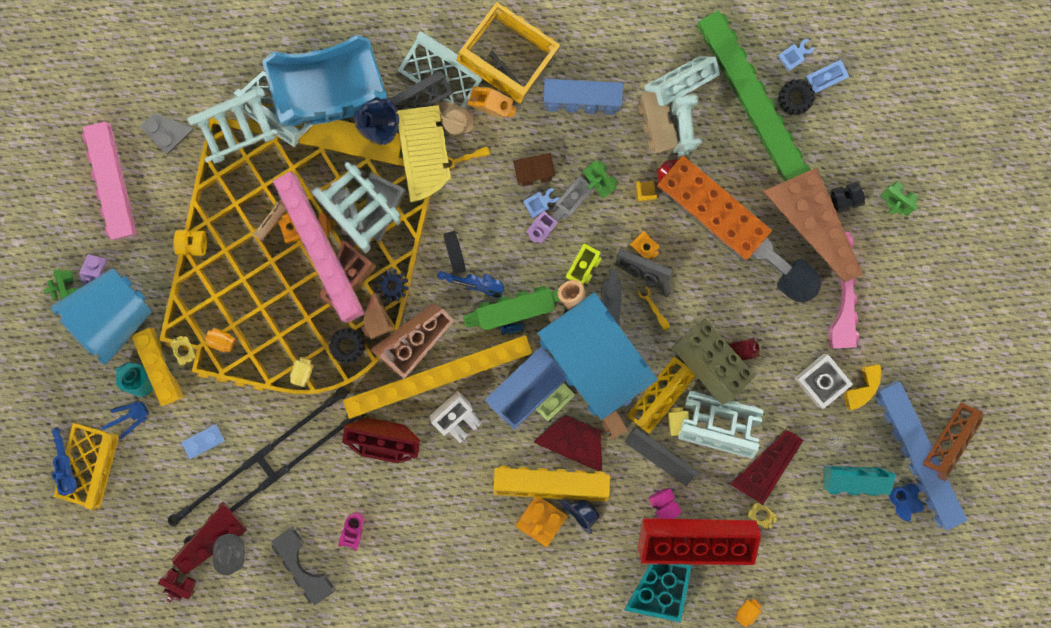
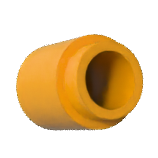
[205,328,236,353]
[735,598,762,628]

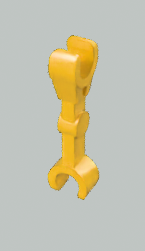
[445,147,490,170]
[638,286,670,331]

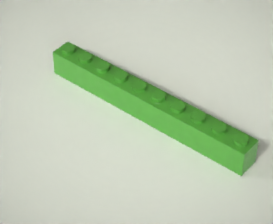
[697,10,811,182]

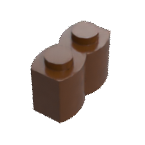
[513,153,555,187]

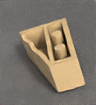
[637,92,678,155]

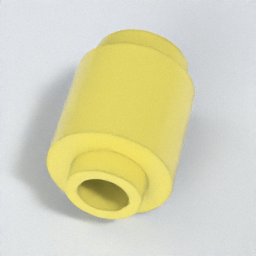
[290,357,314,387]

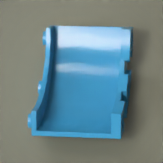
[262,35,388,126]
[538,292,658,420]

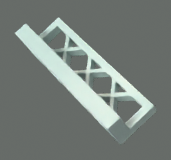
[644,56,720,106]

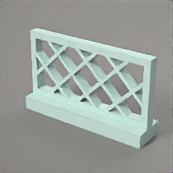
[398,31,483,108]
[233,71,313,147]

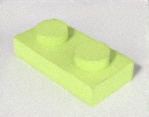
[536,383,575,421]

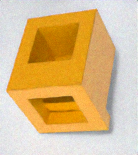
[278,213,301,244]
[629,231,660,261]

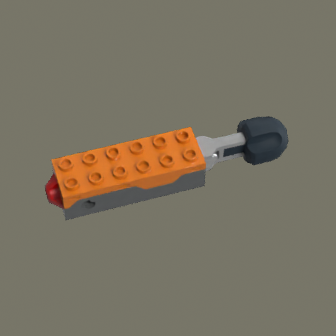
[655,155,821,303]

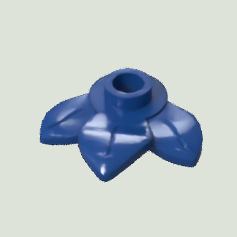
[889,484,924,522]

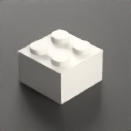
[794,354,853,409]

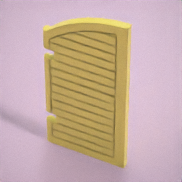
[397,105,451,203]

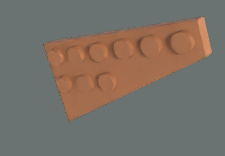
[762,168,863,282]

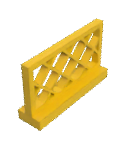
[53,423,120,510]

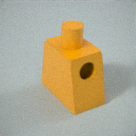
[467,86,516,118]

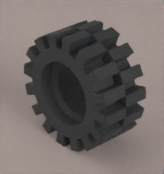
[778,79,815,115]
[329,328,365,363]

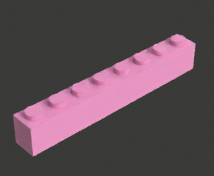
[273,172,365,323]

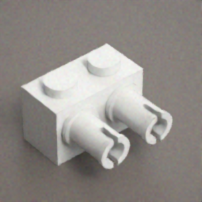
[430,390,482,443]

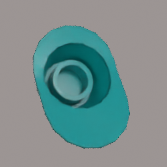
[115,362,154,397]

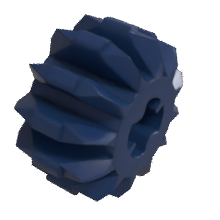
[376,269,409,302]

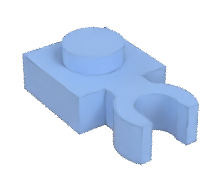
[778,39,814,72]
[523,188,559,218]

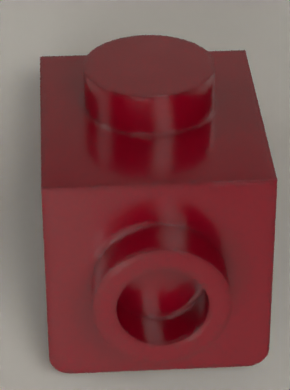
[728,338,760,361]

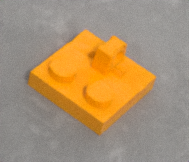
[515,498,568,547]

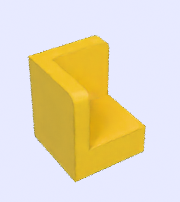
[635,181,658,203]

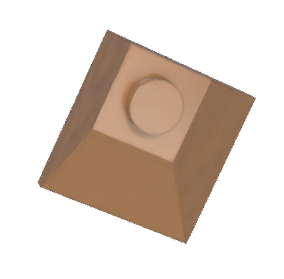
[362,294,394,339]

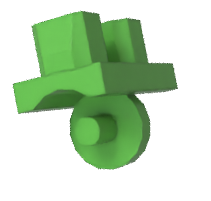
[582,160,618,199]
[880,181,918,216]
[44,269,77,300]

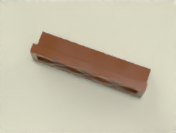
[923,402,983,481]

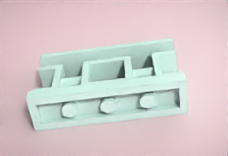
[678,391,764,459]

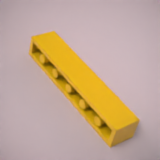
[493,465,610,502]

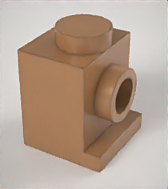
[601,410,628,440]

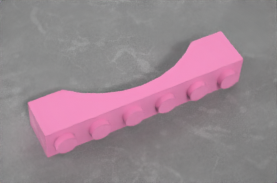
[829,232,859,349]

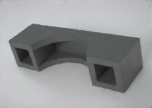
[271,526,336,606]

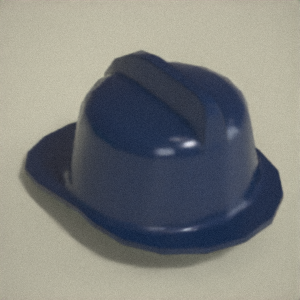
[560,499,599,534]

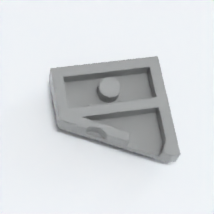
[140,113,194,155]

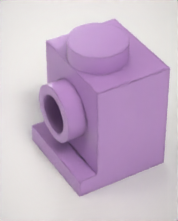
[526,211,558,244]

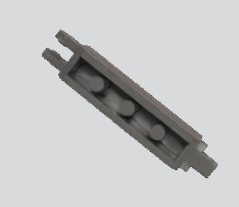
[601,269,622,325]

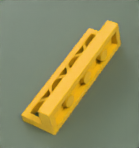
[626,356,696,434]

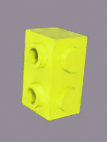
[565,243,602,285]

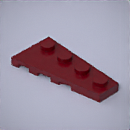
[730,429,804,505]
[172,502,247,575]

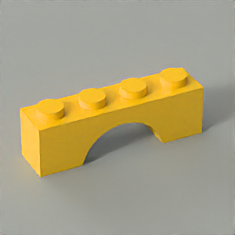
[131,328,184,407]

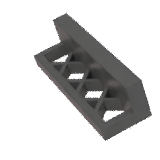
[388,71,454,110]
[624,427,699,486]

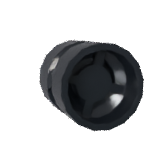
[830,181,865,213]

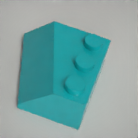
[823,466,896,496]
[624,564,692,623]

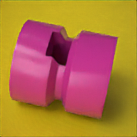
[648,488,682,519]

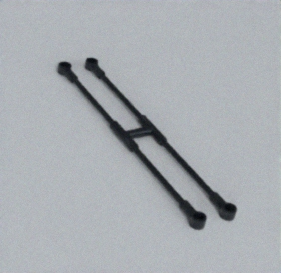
[168,388,364,545]

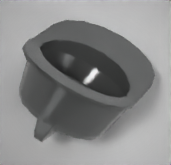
[213,534,245,576]

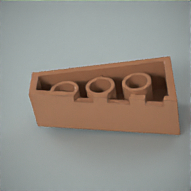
[370,303,455,379]

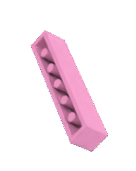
[82,122,137,240]

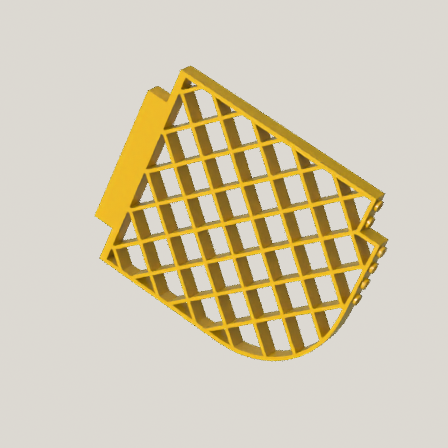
[159,103,431,394]

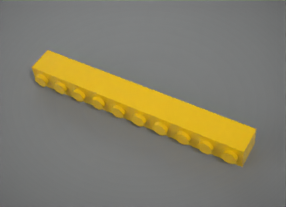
[343,335,532,419]

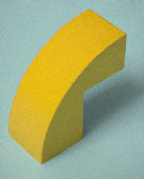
[843,364,881,410]

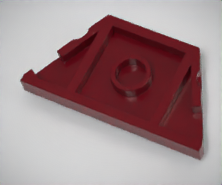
[534,415,602,471]

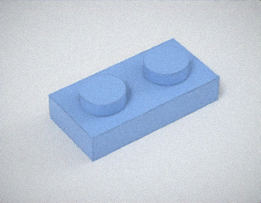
[805,60,849,93]
[181,424,225,459]

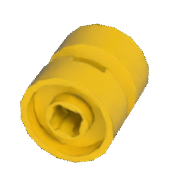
[174,230,207,256]

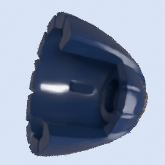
[354,99,399,145]

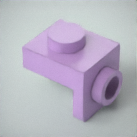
[79,254,107,285]

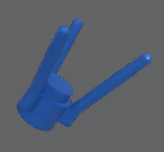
[102,401,149,439]

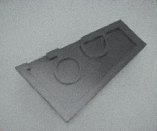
[616,249,673,297]

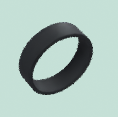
[443,231,466,275]

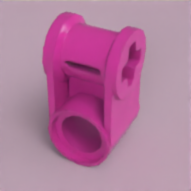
[338,512,364,551]

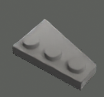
[361,172,405,242]

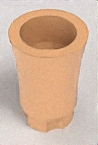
[558,280,586,310]

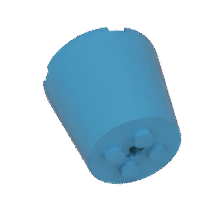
[50,268,153,365]

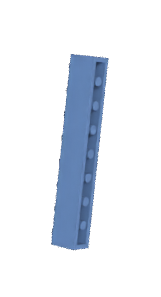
[875,381,968,530]

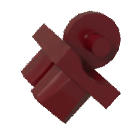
[158,568,196,603]

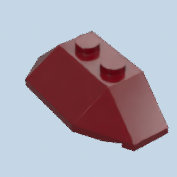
[342,417,421,464]

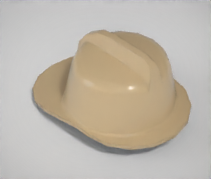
[433,101,474,136]

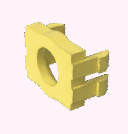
[170,336,196,366]
[748,502,777,529]

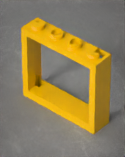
[456,2,560,104]

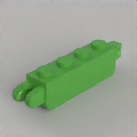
[463,286,561,330]

